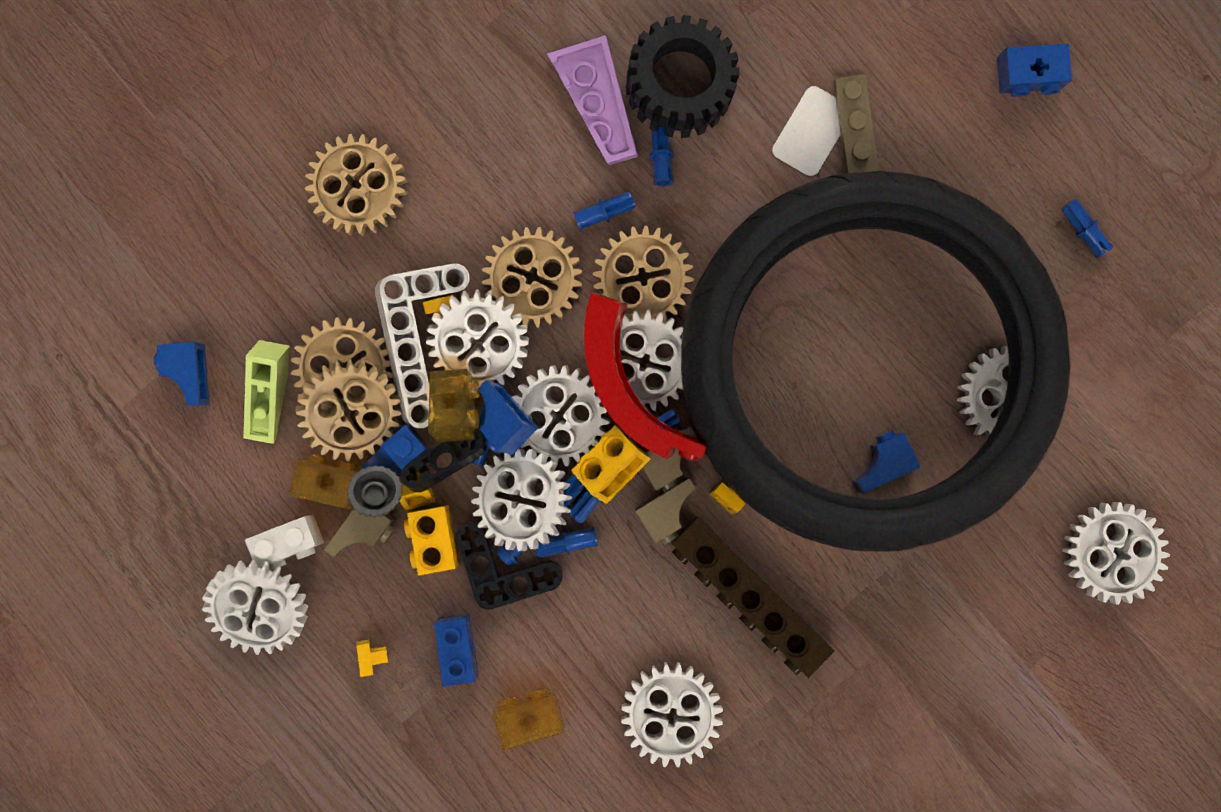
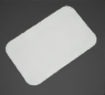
[773,86,840,176]

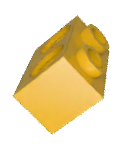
[571,425,651,504]
[404,505,459,576]

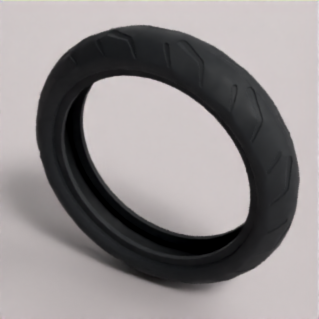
[681,171,1071,552]

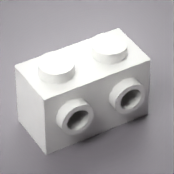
[245,514,324,571]

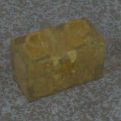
[428,369,479,442]
[289,454,360,510]
[492,688,565,751]

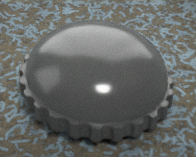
[347,465,402,518]

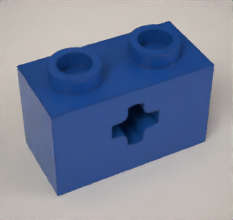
[997,44,1072,97]
[434,613,479,687]

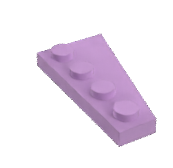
[547,35,638,165]

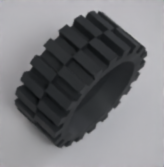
[626,15,740,138]

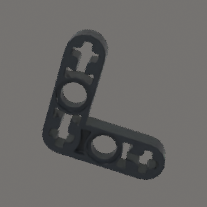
[401,379,487,493]
[456,521,563,610]

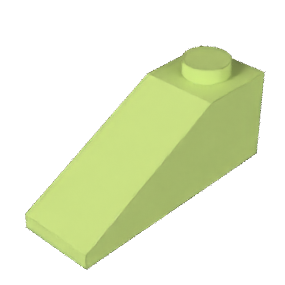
[243,340,290,444]

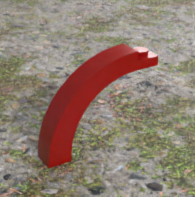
[584,293,707,461]

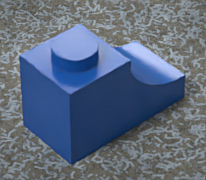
[154,342,209,407]
[478,380,538,455]
[362,425,431,476]
[853,430,921,493]

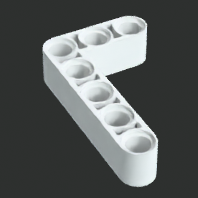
[375,264,470,428]

